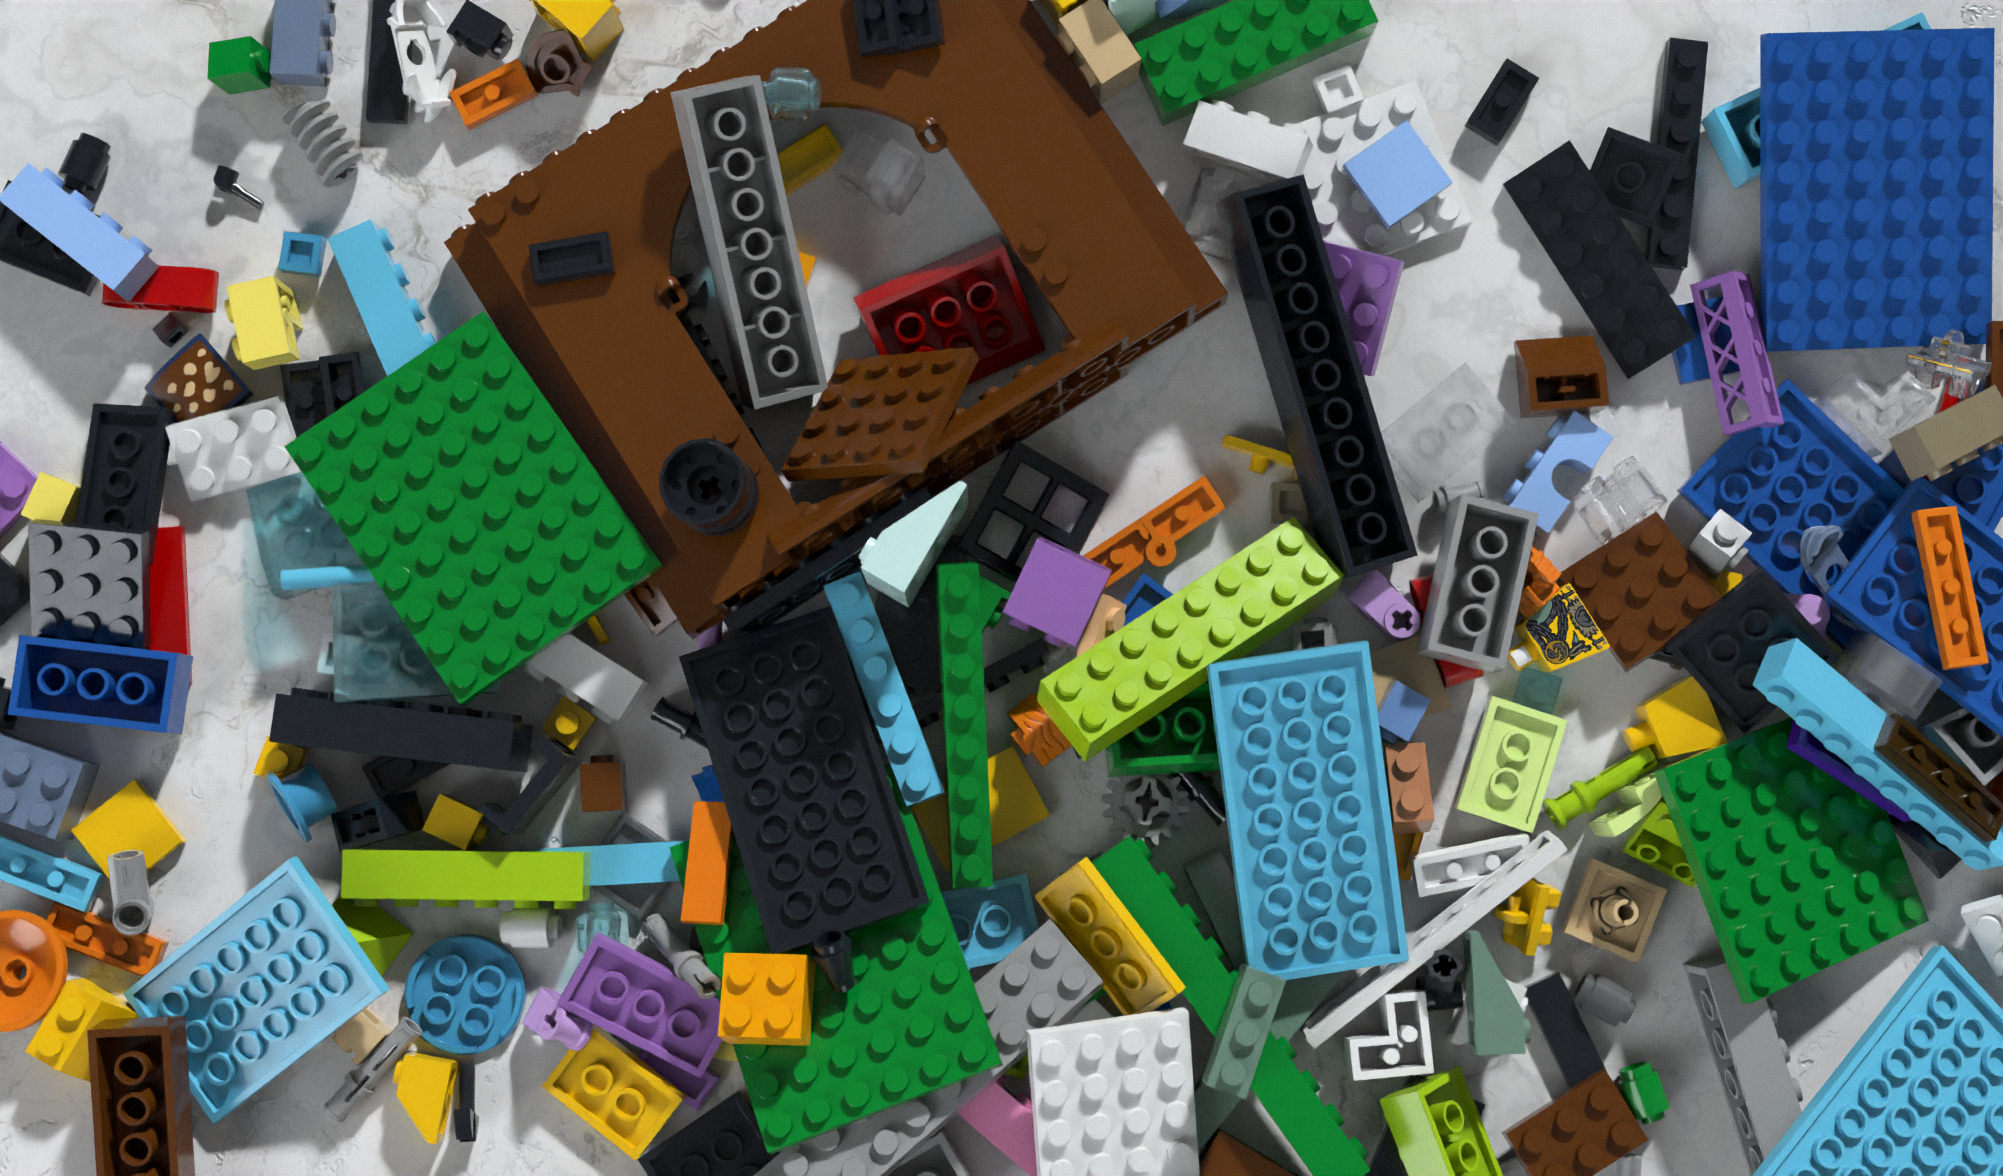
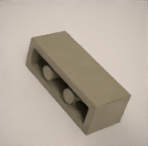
[1888,385,2003,481]

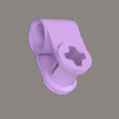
[1345,569,1420,641]
[522,986,593,1051]

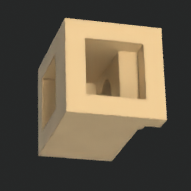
[332,1007,392,1065]

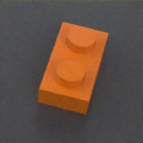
[449,58,538,130]

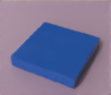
[1672,296,1740,385]

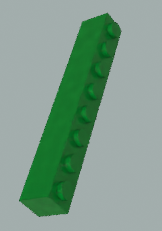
[936,562,993,889]

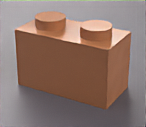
[1383,742,1435,834]

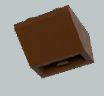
[1514,335,1609,418]

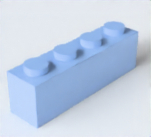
[0,163,159,302]

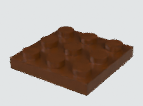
[1557,511,1721,672]

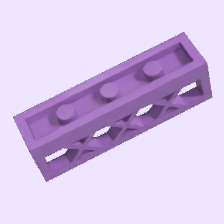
[1690,271,1784,435]

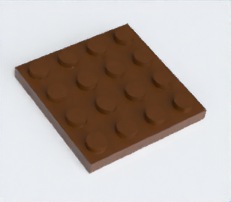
[781,347,979,482]

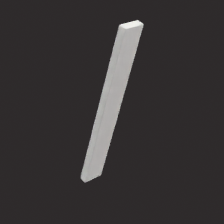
[1299,830,1568,1049]

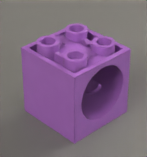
[1003,537,1112,649]

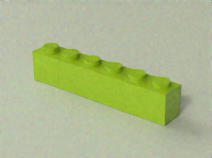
[341,849,591,909]

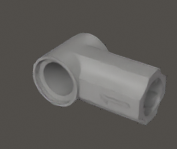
[107,849,154,935]

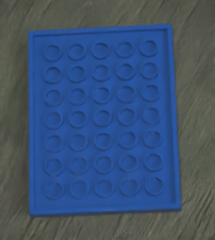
[1760,28,1995,352]

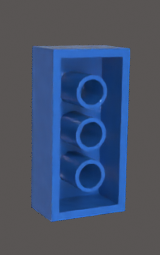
[7,635,193,735]

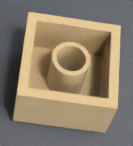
[1056,0,1141,104]

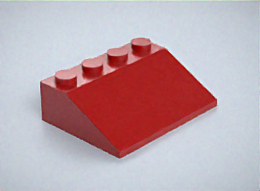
[853,235,1046,385]

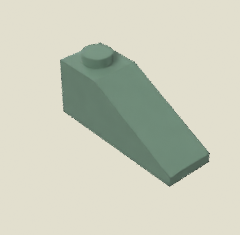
[1463,930,1531,1055]

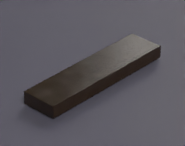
[1874,713,2003,842]

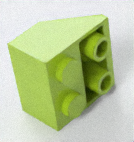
[1622,796,1696,888]

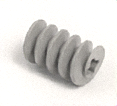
[283,99,363,187]

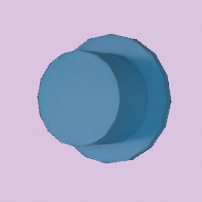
[266,763,338,843]

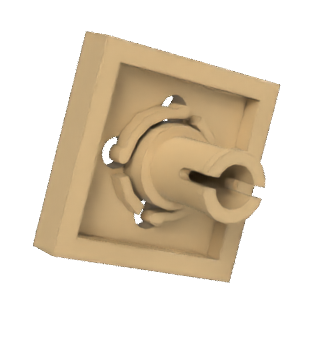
[1561,858,1667,963]

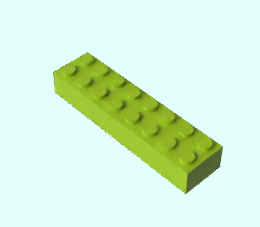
[1037,517,1344,762]

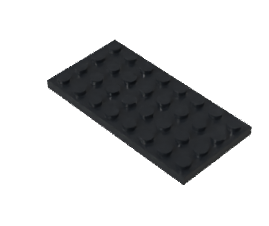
[679,606,931,954]

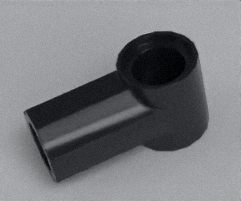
[1416,949,1463,1012]

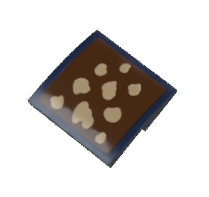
[144,333,254,423]

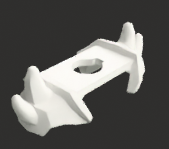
[387,0,459,123]

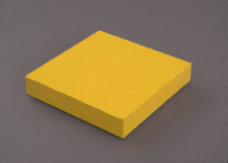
[71,779,186,879]

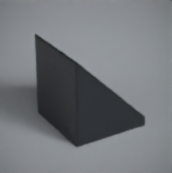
[152,313,188,348]

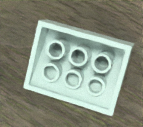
[859,480,968,608]

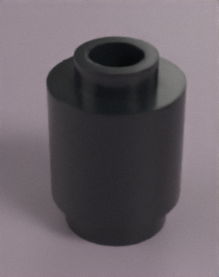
[58,133,111,194]

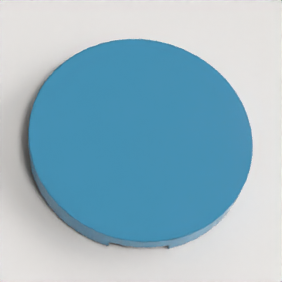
[405,934,527,1055]

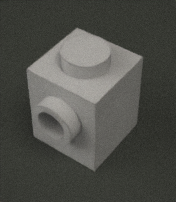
[1687,509,1752,580]

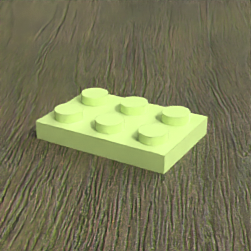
[1454,696,1568,834]

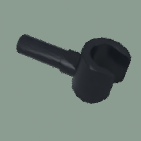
[213,165,264,210]

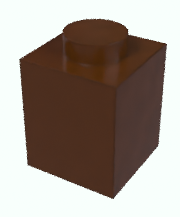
[580,754,628,812]

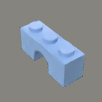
[1503,411,1614,538]

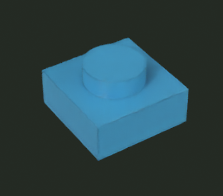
[278,231,327,277]

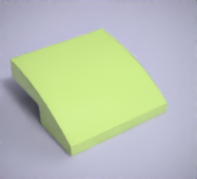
[1588,771,1663,837]

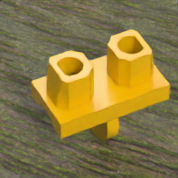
[1493,878,1561,956]

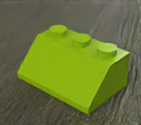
[1379,1065,1503,1176]

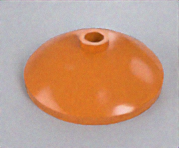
[0,910,68,1032]

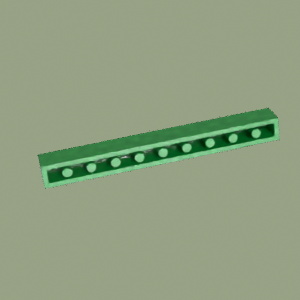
[1091,835,1371,1176]

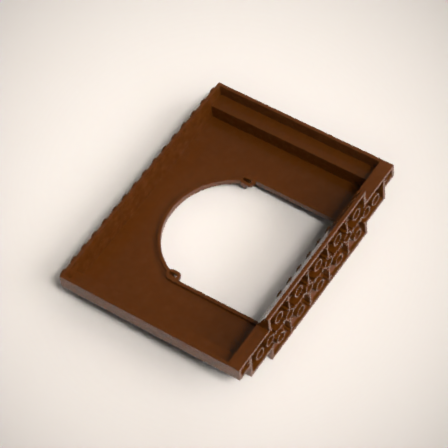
[444,0,1228,639]

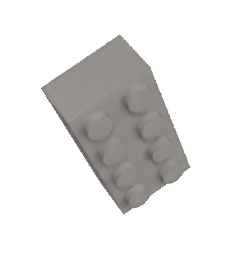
[1416,494,1539,673]

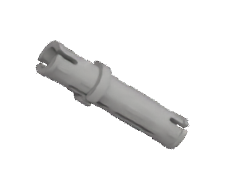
[642,914,721,999]
[323,1017,423,1122]

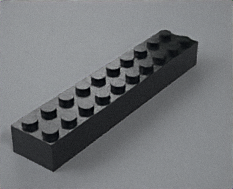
[1215,174,1418,579]

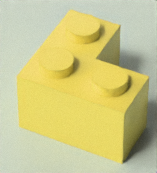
[224,276,303,370]

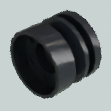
[659,438,760,537]

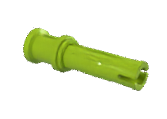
[1542,746,1659,831]

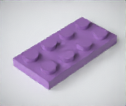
[557,931,723,1078]

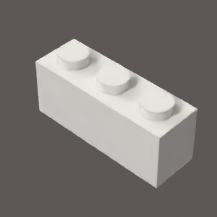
[1183,99,1313,182]
[524,633,649,724]

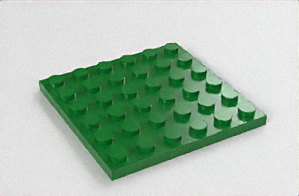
[1654,717,1929,1004]

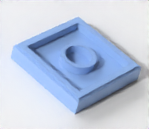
[1342,120,1453,230]

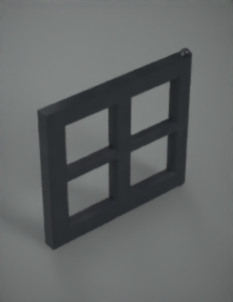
[954,440,1110,583]

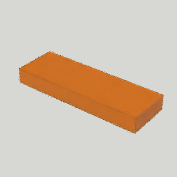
[681,801,734,925]
[46,901,169,977]

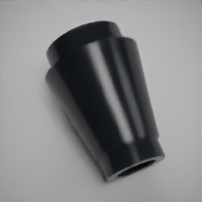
[811,928,856,993]

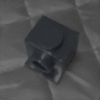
[446,0,513,60]

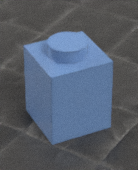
[1377,680,1431,745]

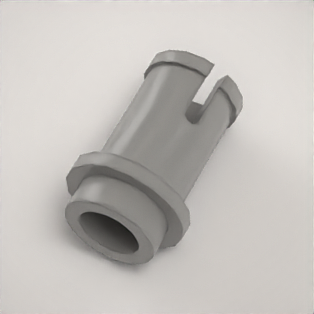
[1432,481,1485,516]

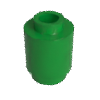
[1618,1061,1670,1124]

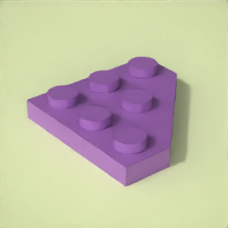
[1323,240,1404,376]

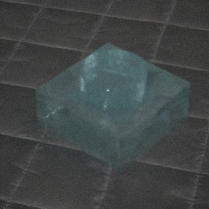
[1512,667,1563,715]

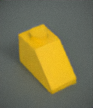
[393,1051,460,1144]

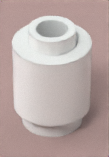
[500,907,562,948]

